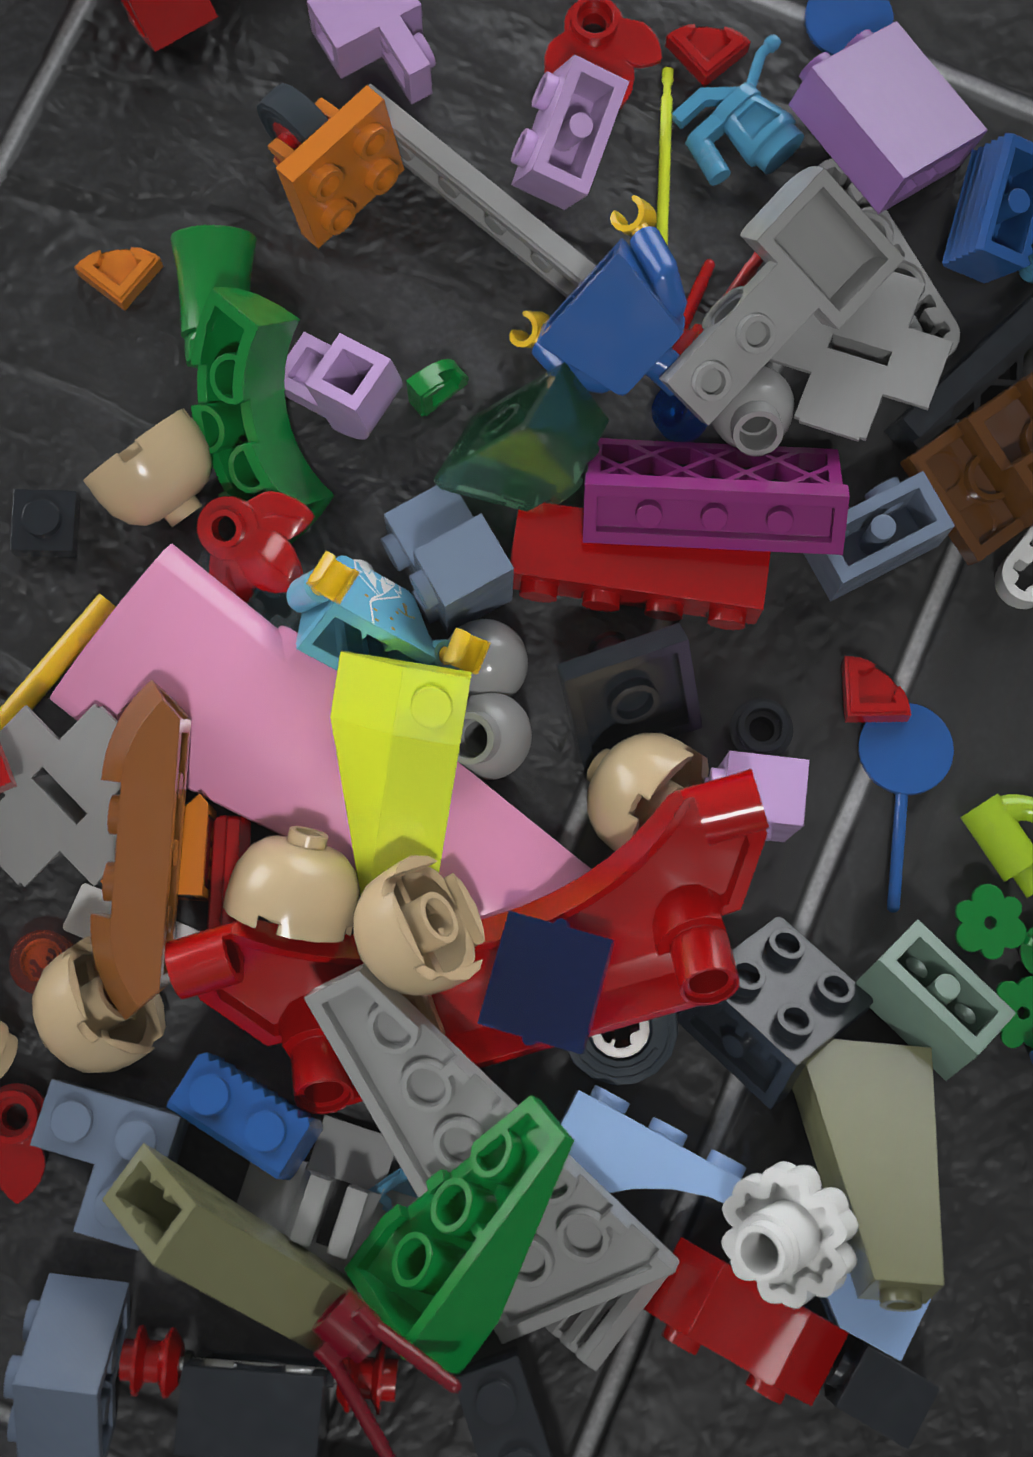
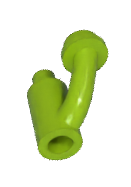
[960,793,1033,898]

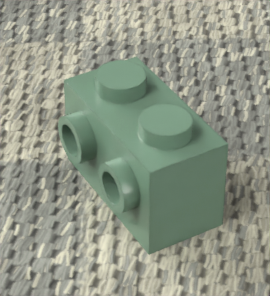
[855,919,1016,1081]

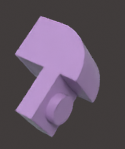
[307,0,436,104]
[284,332,403,440]

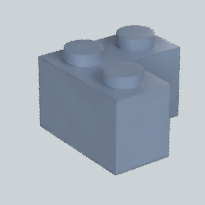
[381,478,514,636]
[30,1079,190,1251]
[4,1273,131,1457]

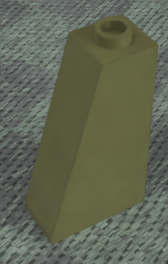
[792,1039,944,1312]
[102,1143,363,1352]

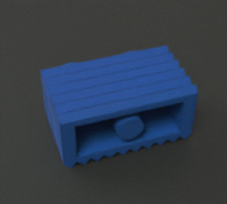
[942,133,1033,284]
[167,1052,323,1180]

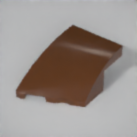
[900,372,1033,566]

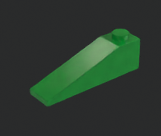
[344,1096,574,1375]

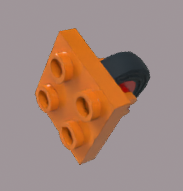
[257,83,405,249]

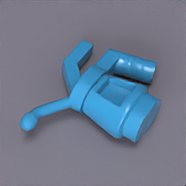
[672,34,805,186]

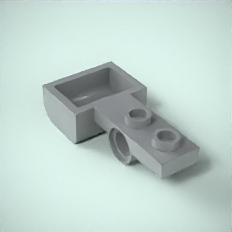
[659,166,905,426]

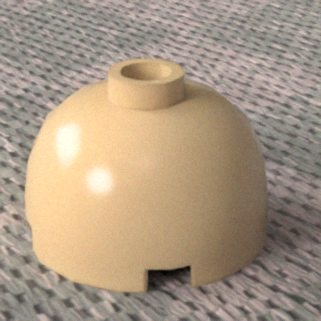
[83,409,212,527]
[587,733,709,851]
[223,826,360,942]
[353,855,485,995]
[32,936,166,1073]

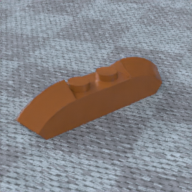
[90,680,191,1021]

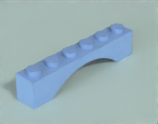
[560,1085,932,1361]

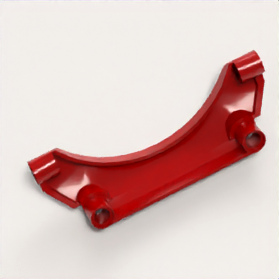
[164,769,769,1114]

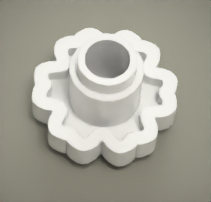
[722,1161,858,1308]

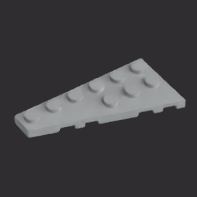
[304,963,680,1344]

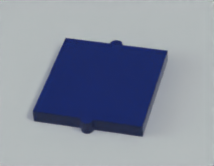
[477,911,615,1055]

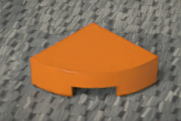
[74,247,164,311]

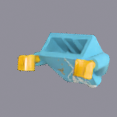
[286,551,491,675]

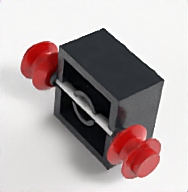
[119,1325,399,1457]

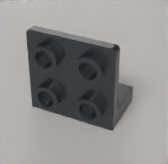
[677,917,873,1110]

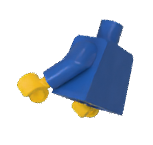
[509,195,687,396]

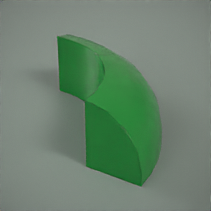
[191,287,335,544]

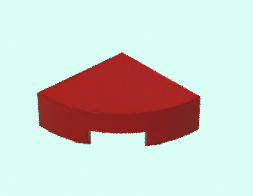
[665,24,751,87]
[841,656,911,723]

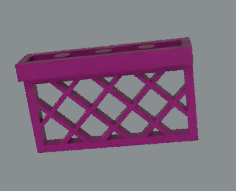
[583,438,850,555]

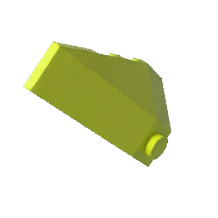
[330,651,472,895]

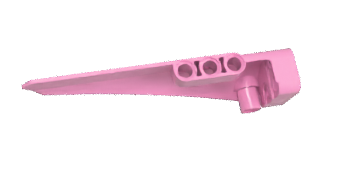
[50,544,591,919]

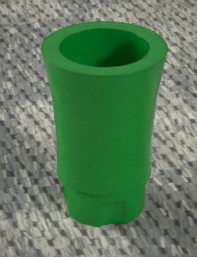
[170,225,257,369]

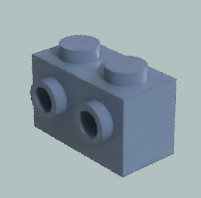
[803,471,955,602]

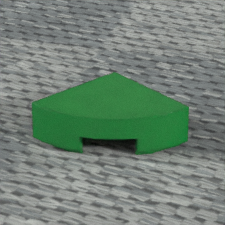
[406,359,469,417]

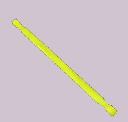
[656,67,674,246]

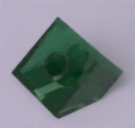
[433,362,609,512]

